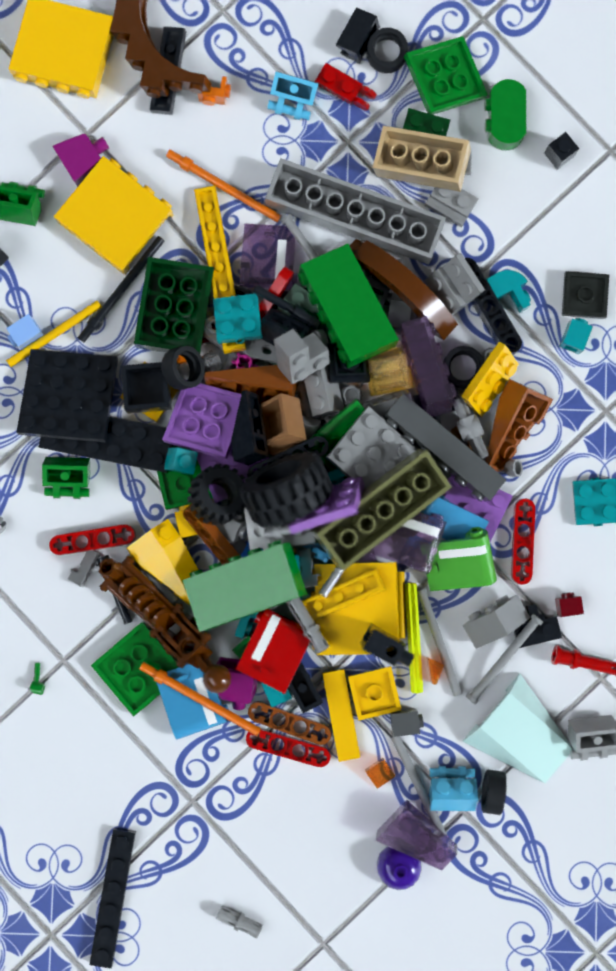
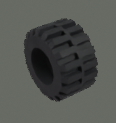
[187,464,246,525]

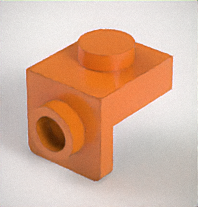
[198,76,231,106]

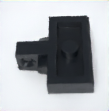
[514,604,562,648]

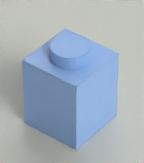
[6,314,44,349]

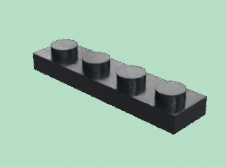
[149,27,187,115]

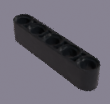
[465,258,522,355]

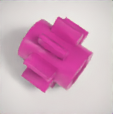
[232,353,259,369]

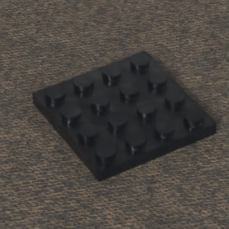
[16,349,118,443]

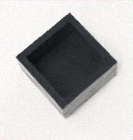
[121,362,172,414]

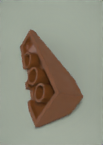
[204,365,297,404]
[485,379,553,473]

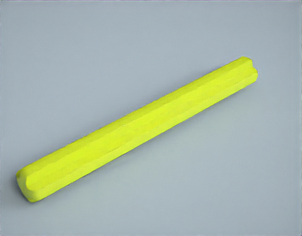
[405,583,423,693]

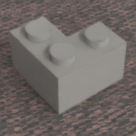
[274,329,330,385]
[462,595,530,649]

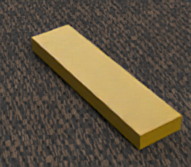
[302,568,386,621]
[322,669,361,762]

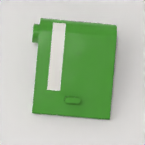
[420,527,497,591]

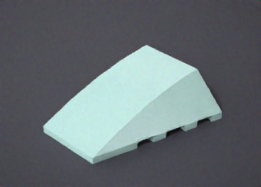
[463,673,574,783]

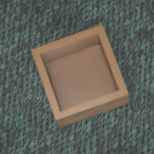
[261,393,306,455]

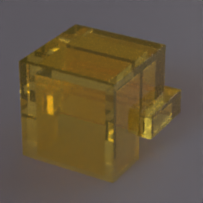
[368,347,414,396]

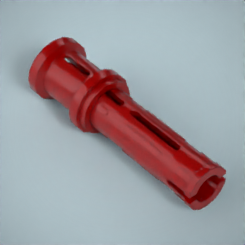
[551,645,616,676]

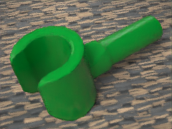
[30,663,45,695]

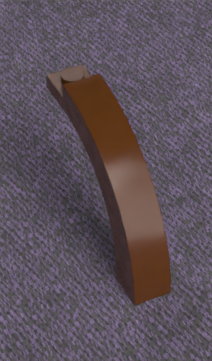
[349,239,458,340]

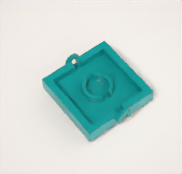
[213,294,263,344]
[572,478,616,526]

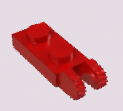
[315,63,377,111]

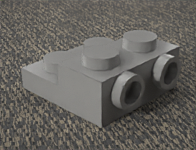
[424,253,485,315]

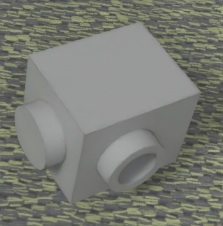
[216,512,248,543]

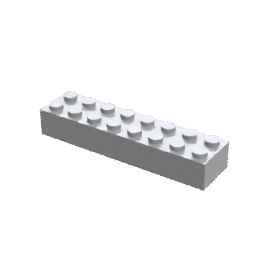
[265,158,447,265]

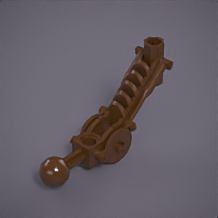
[98,556,232,693]

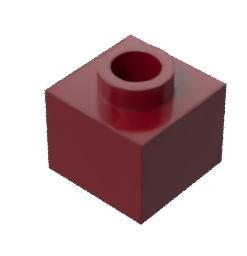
[555,592,584,617]

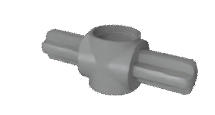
[452,397,489,459]

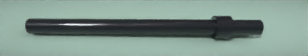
[77,236,165,343]

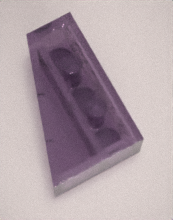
[376,800,457,871]

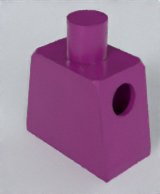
[53,134,109,187]
[216,657,258,710]

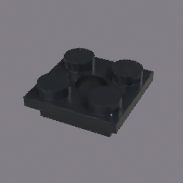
[327,344,370,383]

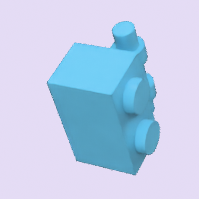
[267,71,319,120]
[429,766,478,811]

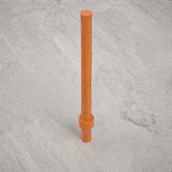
[166,149,282,223]
[139,662,261,736]

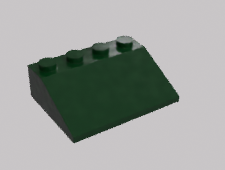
[134,257,214,353]

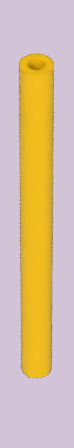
[6,300,102,367]

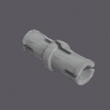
[216,905,263,939]

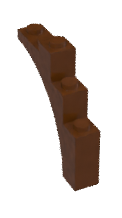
[110,0,212,98]

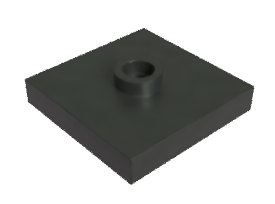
[562,271,610,319]

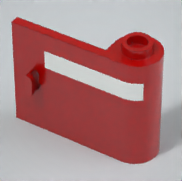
[236,609,310,694]

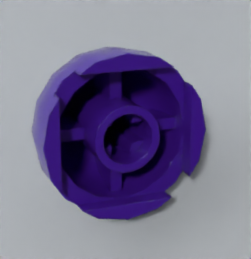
[377,842,422,890]

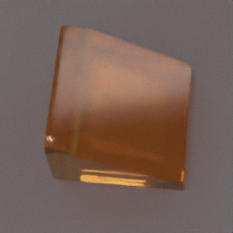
[426,657,444,685]
[365,758,396,789]

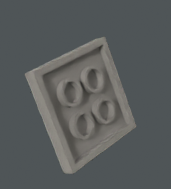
[326,406,417,490]

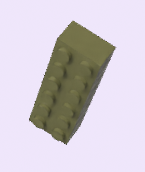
[311,449,452,571]

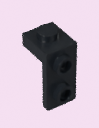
[366,275,393,308]

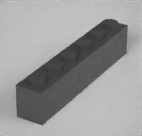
[383,393,506,502]

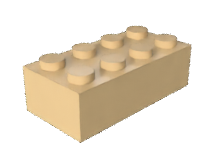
[372,126,471,192]

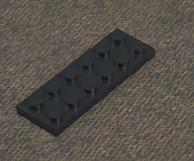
[38,417,173,473]

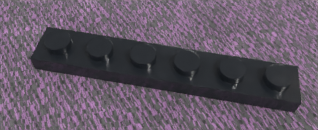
[89,828,136,969]

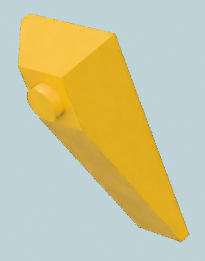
[126,519,198,606]

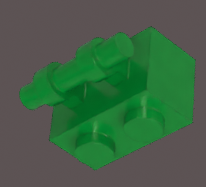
[0,181,45,226]
[42,457,90,499]

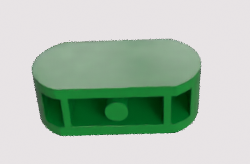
[484,79,526,151]

